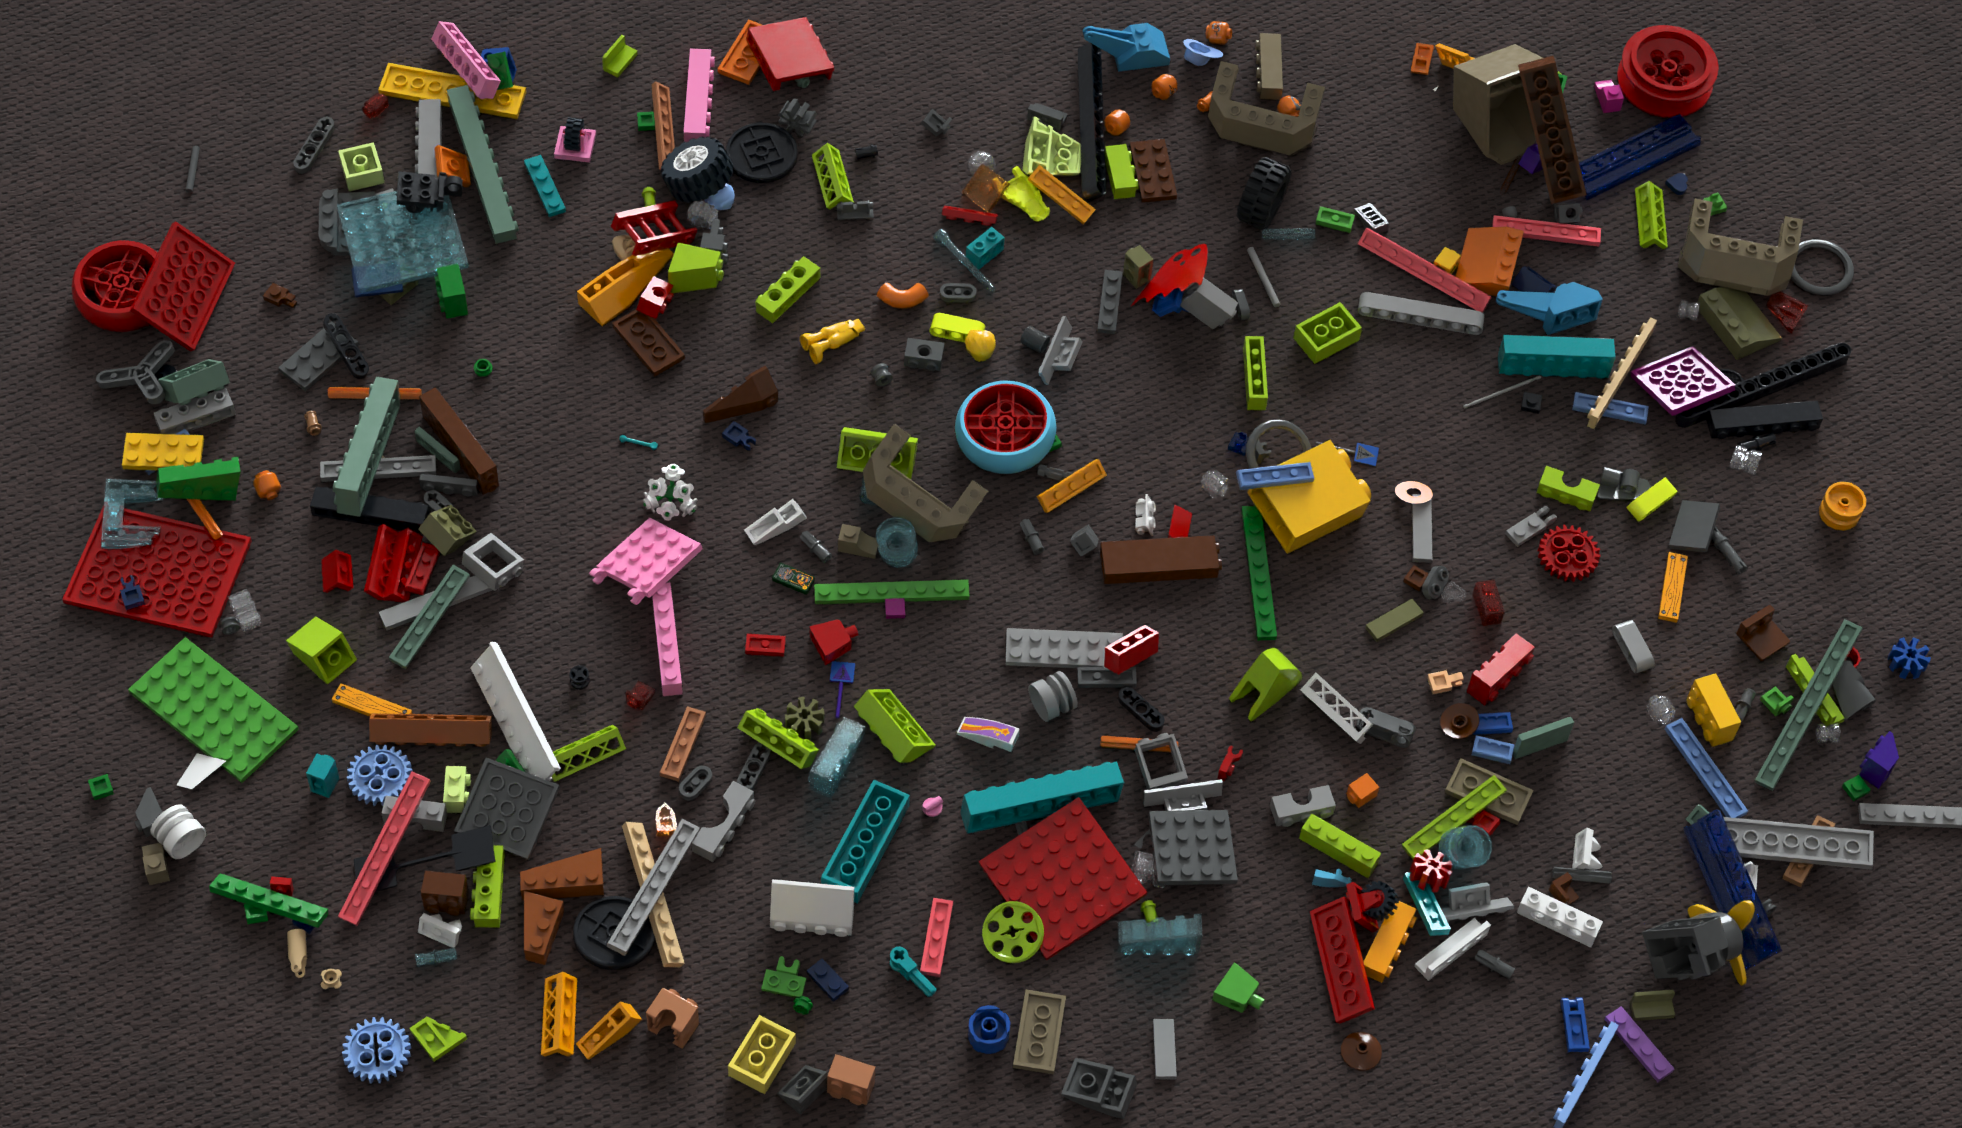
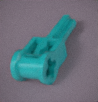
[890,946,937,997]

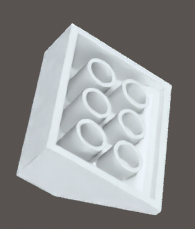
[770,879,854,937]

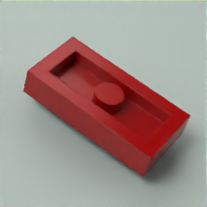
[745,634,786,657]

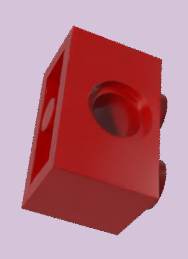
[636,276,674,319]

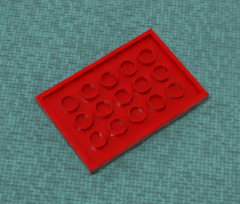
[130,221,235,352]

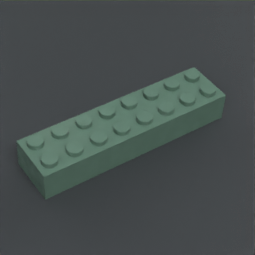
[333,377,400,517]

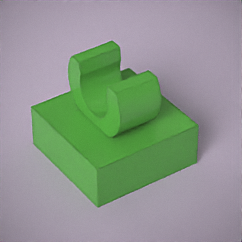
[1703,192,1727,216]

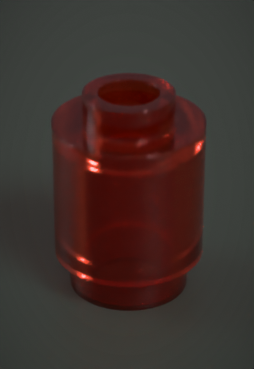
[362,93,389,119]

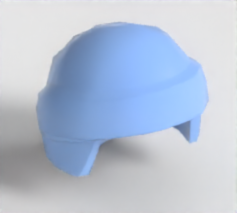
[703,183,735,218]

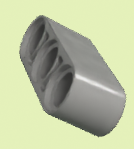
[1612,620,1655,673]

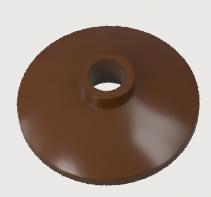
[1440,703,1480,739]
[1341,1032,1382,1071]

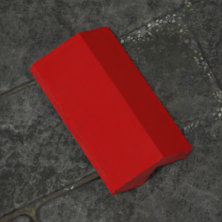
[364,524,423,602]

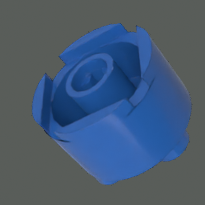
[968,1005,1010,1054]

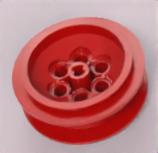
[1617,25,1719,118]

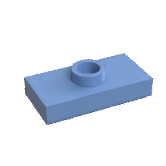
[1471,735,1514,764]

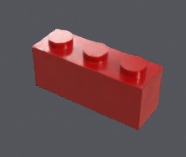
[1104,625,1159,675]

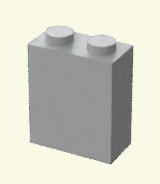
[1180,278,1238,329]

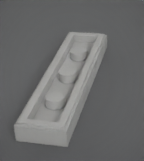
[1412,494,1432,563]

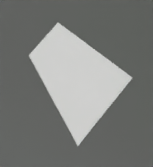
[177,753,226,789]

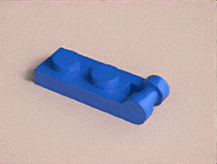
[1561,997,1590,1052]

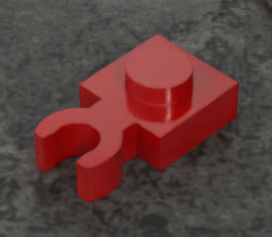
[1467,810,1500,837]

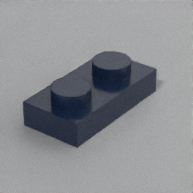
[807,958,849,1002]

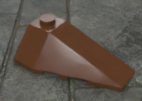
[703,366,778,423]

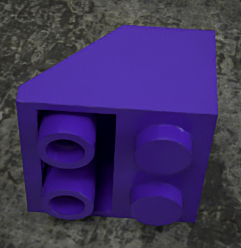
[1859,731,1899,789]

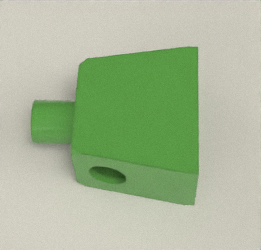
[1212,963,1265,1013]

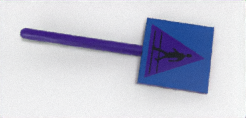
[830,661,855,719]

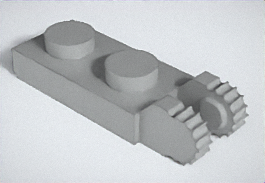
[1505,506,1557,547]

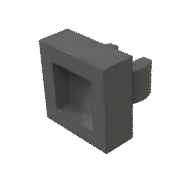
[1255,439,1271,465]

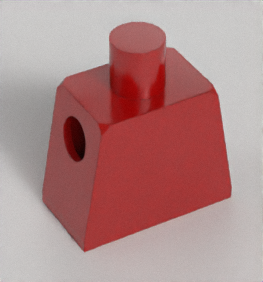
[809,619,858,665]

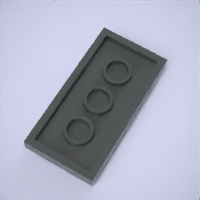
[278,321,359,392]

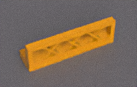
[1435,43,1475,69]
[541,972,577,1056]

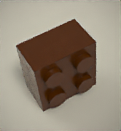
[421,871,469,916]

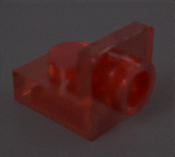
[625,681,655,710]

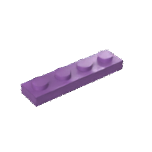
[1604,1006,1674,1083]

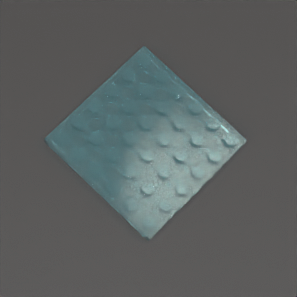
[337,191,469,293]

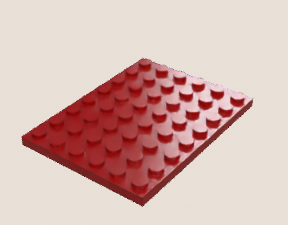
[62,504,252,638]

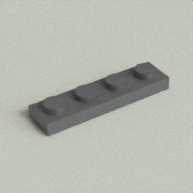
[1097,270,1123,334]

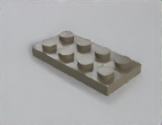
[1445,758,1534,825]
[1013,990,1066,1074]

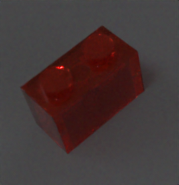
[1473,579,1505,626]

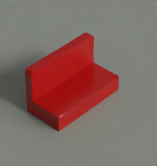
[321,550,353,593]

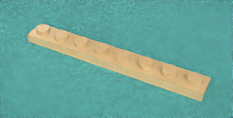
[1587,317,1657,429]
[622,822,685,968]

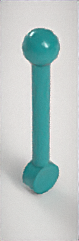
[619,435,658,450]

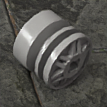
[1028,671,1078,722]

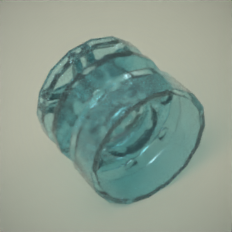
[876,517,918,568]
[1439,825,1492,869]

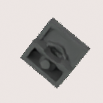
[700,219,728,270]

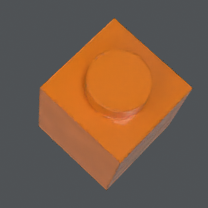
[1346,773,1379,808]

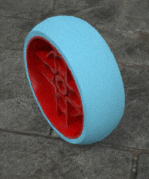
[955,381,1056,474]

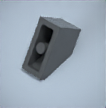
[134,787,162,837]

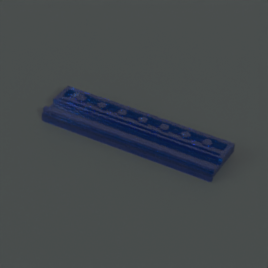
[1579,114,1701,200]
[1683,809,1782,970]

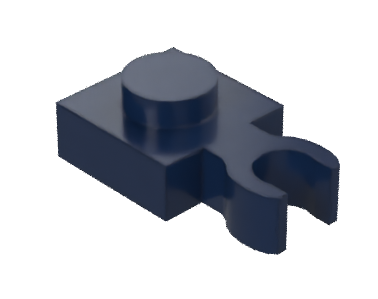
[722,421,756,451]
[120,575,145,610]

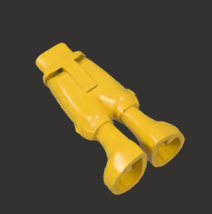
[800,319,865,364]

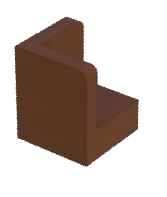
[1549,872,1579,905]

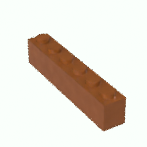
[369,713,492,747]

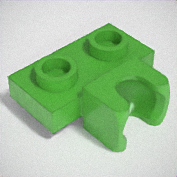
[761,956,807,998]

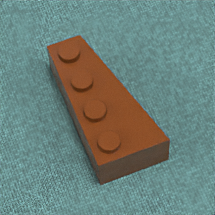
[520,848,604,901]

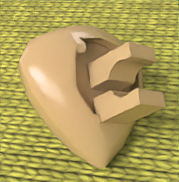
[612,235,636,261]

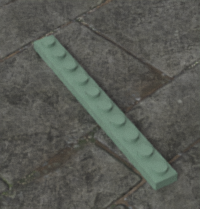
[1755,619,1862,791]

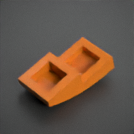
[1411,43,1434,75]

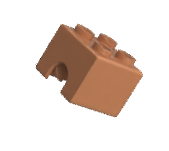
[646,988,699,1048]

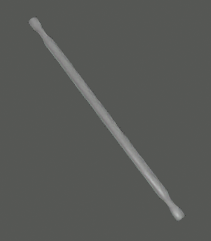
[1463,375,1541,409]

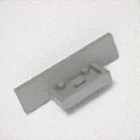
[1038,316,1082,385]
[1143,779,1223,811]
[1441,882,1514,922]

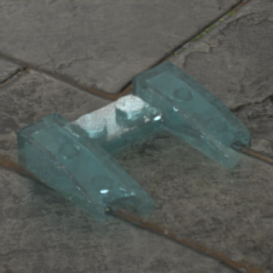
[101,479,163,549]

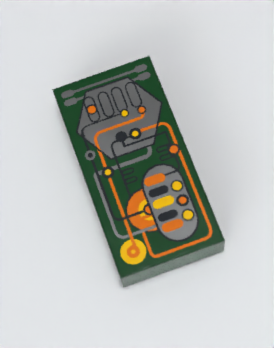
[772,562,815,595]

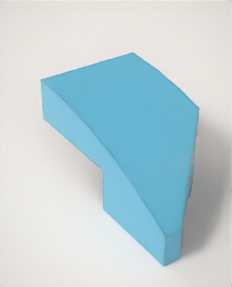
[1312,869,1352,887]

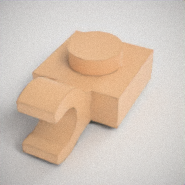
[1427,670,1464,694]

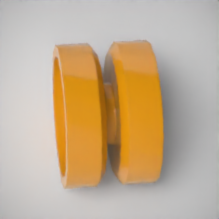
[1819,482,1866,531]

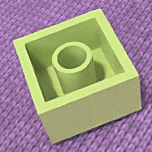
[338,142,384,191]

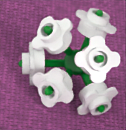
[643,464,698,521]

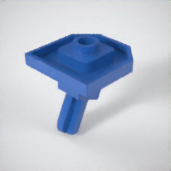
[1152,288,1188,317]

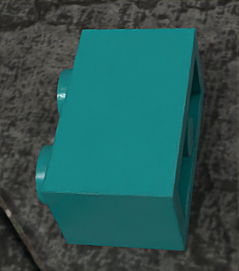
[306,754,340,798]

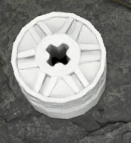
[151,805,206,859]

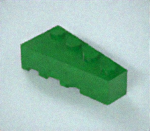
[156,457,240,501]

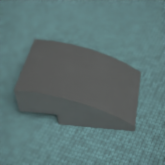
[1061,1058,1137,1119]

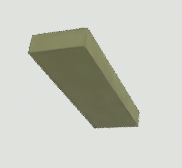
[1365,599,1424,642]

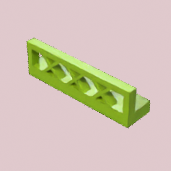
[812,143,854,209]
[1635,181,1668,249]
[1786,654,1845,728]
[551,725,626,782]

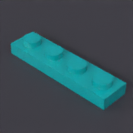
[524,155,566,217]
[1403,873,1451,936]

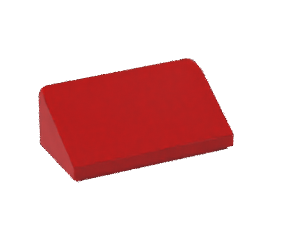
[1168,505,1192,538]

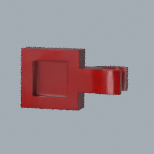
[1217,746,1243,781]

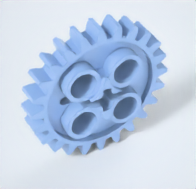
[347,745,412,806]
[342,1017,411,1083]

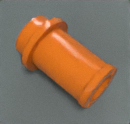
[1197,91,1213,112]

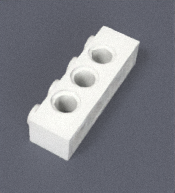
[1517,887,1603,947]

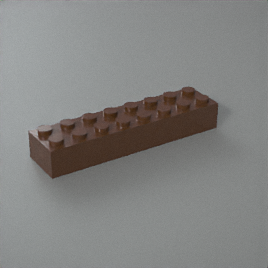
[1518,56,1586,204]

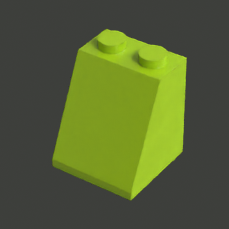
[668,243,724,293]
[286,617,357,684]

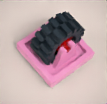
[554,117,596,163]

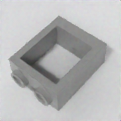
[462,533,524,591]
[1134,733,1188,790]

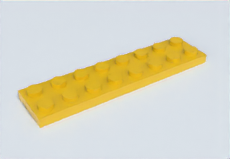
[378,63,526,119]

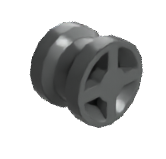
[870,363,893,387]

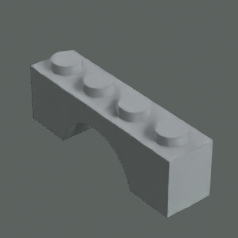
[692,781,755,862]

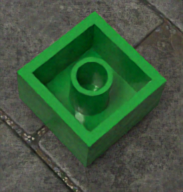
[434,264,468,319]

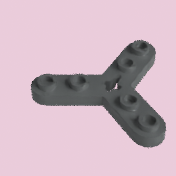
[96,340,175,404]

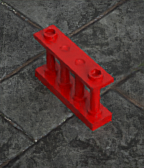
[611,200,697,256]

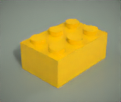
[1687,673,1741,747]

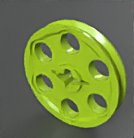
[982,901,1044,963]

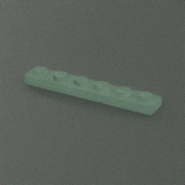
[389,565,470,669]

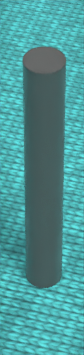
[185,146,200,193]

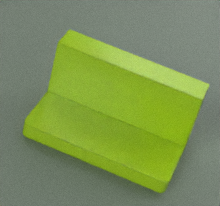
[602,35,638,78]

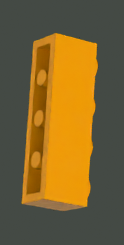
[1364,901,1417,983]

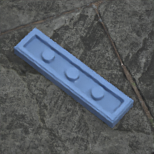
[1572,392,1649,424]
[1236,462,1314,490]

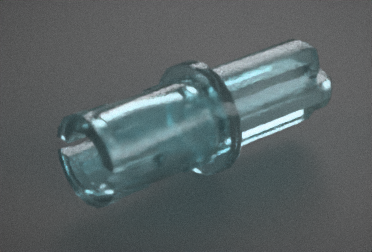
[415,948,457,967]

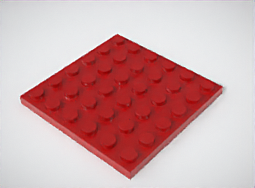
[979,797,1147,960]

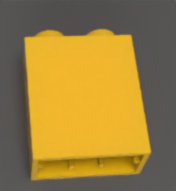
[1247,440,1371,554]

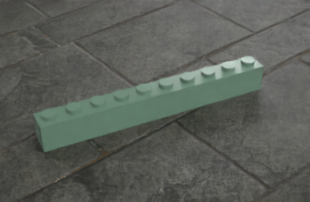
[447,85,519,244]

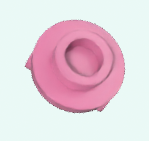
[922,796,943,817]

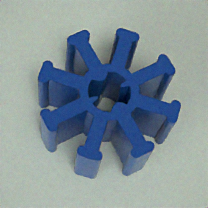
[1888,637,1931,679]

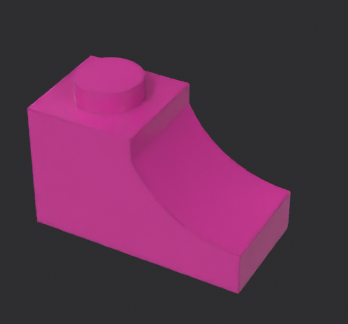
[1594,80,1624,113]

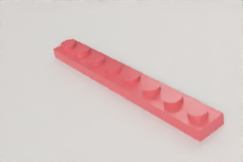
[1358,228,1492,313]
[338,771,431,926]

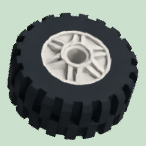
[661,137,733,203]

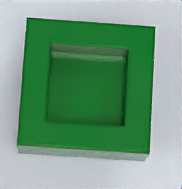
[637,112,655,131]
[88,774,114,800]
[1842,775,1871,802]
[244,904,268,924]

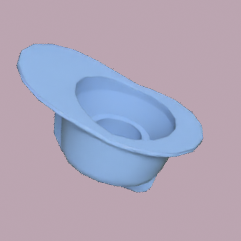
[1183,39,1223,66]

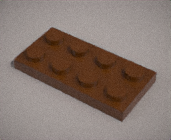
[1129,139,1177,203]
[612,309,685,377]

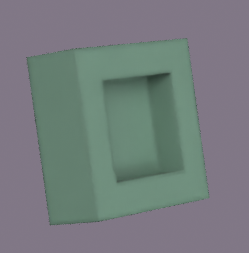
[1686,804,1714,833]

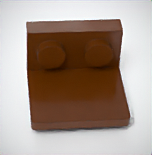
[1736,604,1790,661]

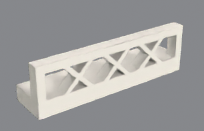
[1300,673,1373,744]
[1415,918,1491,981]

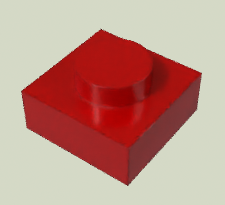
[270,877,294,896]

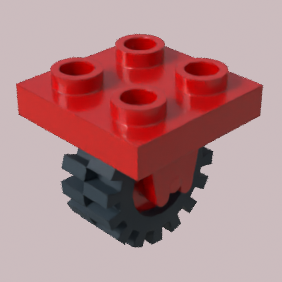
[1346,881,1399,932]

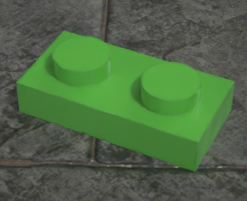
[1316,206,1355,233]

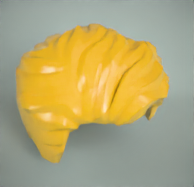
[965,330,996,362]

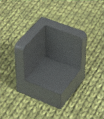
[1070,524,1099,556]

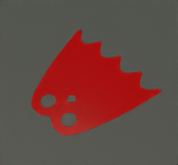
[1131,244,1208,306]

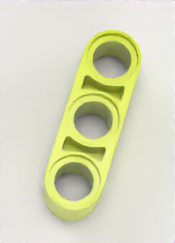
[929,313,985,343]
[1626,477,1678,522]

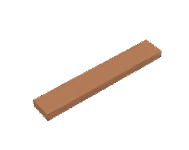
[652,81,675,170]

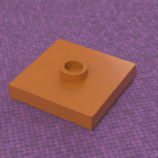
[435,145,471,187]

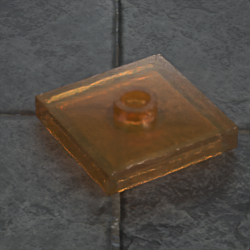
[961,163,1010,213]

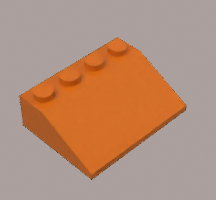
[1455,226,1524,297]

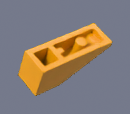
[576,1002,642,1060]

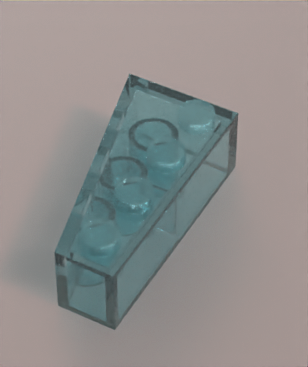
[808,717,866,798]
[1117,914,1202,955]

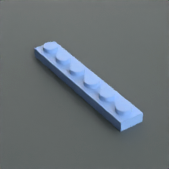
[1553,1021,1619,1128]

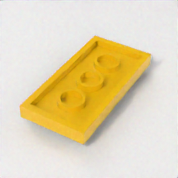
[122,433,204,470]

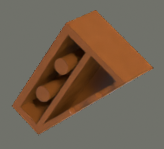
[524,891,565,965]

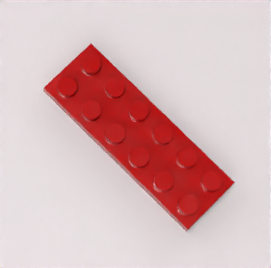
[1310,897,1375,1024]

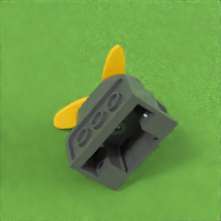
[1642,900,1755,985]

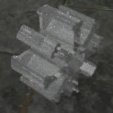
[228,589,262,632]

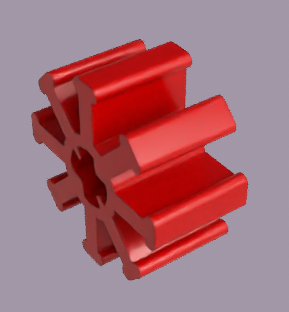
[1409,850,1453,893]

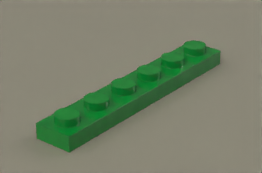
[209,873,328,928]

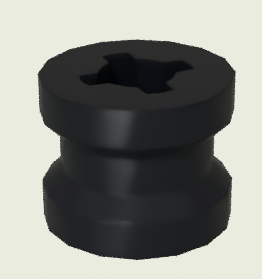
[569,665,590,690]

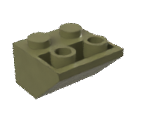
[418,505,477,556]

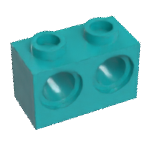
[965,227,1005,270]

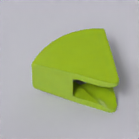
[1229,648,1302,722]

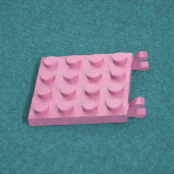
[589,518,703,605]

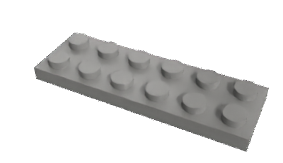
[1006,628,1123,668]

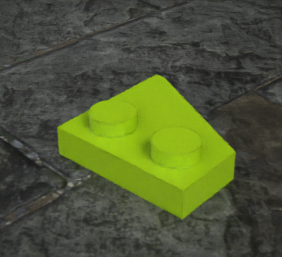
[409,1017,467,1062]

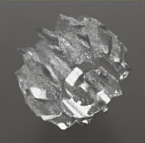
[687,200,718,229]

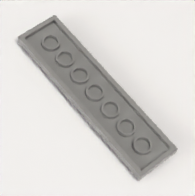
[1709,816,1874,869]

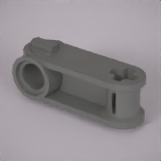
[1356,707,1416,748]

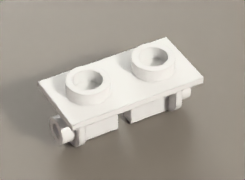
[1135,494,1156,536]

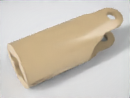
[287,929,307,978]

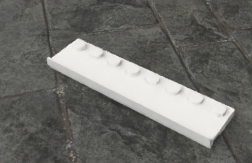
[471,642,561,781]

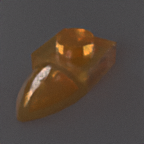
[655,803,677,836]

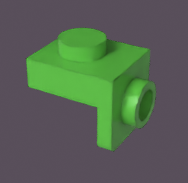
[1760,686,1794,716]

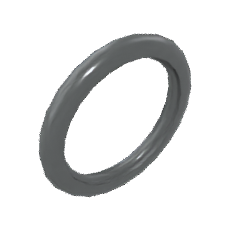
[1791,239,1854,296]
[1246,419,1312,469]

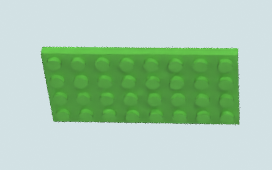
[128,637,299,783]

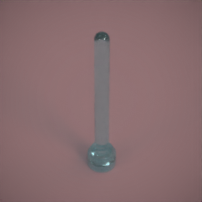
[933,228,996,293]

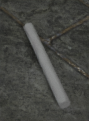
[1247,247,1280,307]

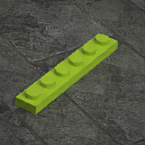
[1401,775,1507,860]

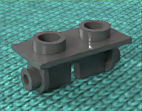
[836,200,874,220]

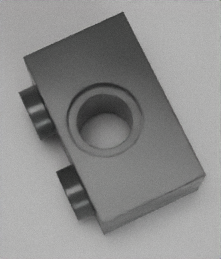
[904,338,944,371]

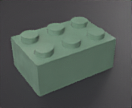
[158,359,230,405]

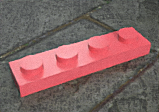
[920,898,953,977]

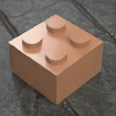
[827,1054,875,1105]

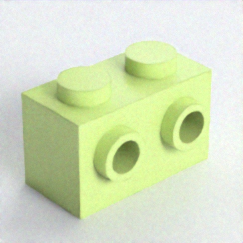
[443,766,471,813]

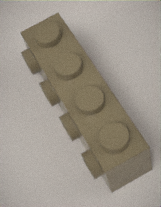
[1255,33,1283,100]

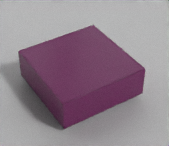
[885,598,905,619]

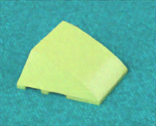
[1022,116,1081,176]

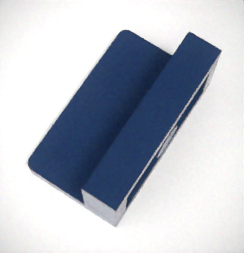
[1511,266,1557,293]

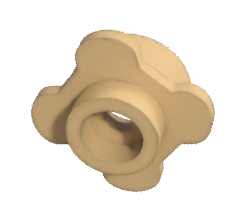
[321,969,342,989]

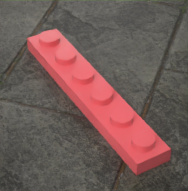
[1492,215,1601,247]

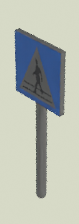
[1315,442,1379,467]

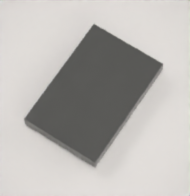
[1669,500,1720,552]

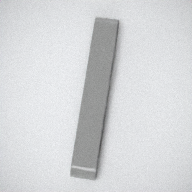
[1358,292,1484,335]

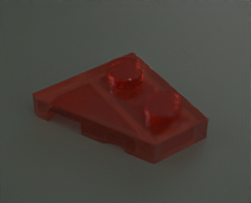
[1766,291,1808,333]

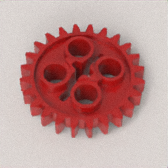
[1538,525,1600,582]

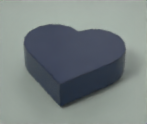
[1665,173,1688,195]

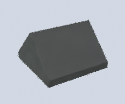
[777,1065,828,1115]

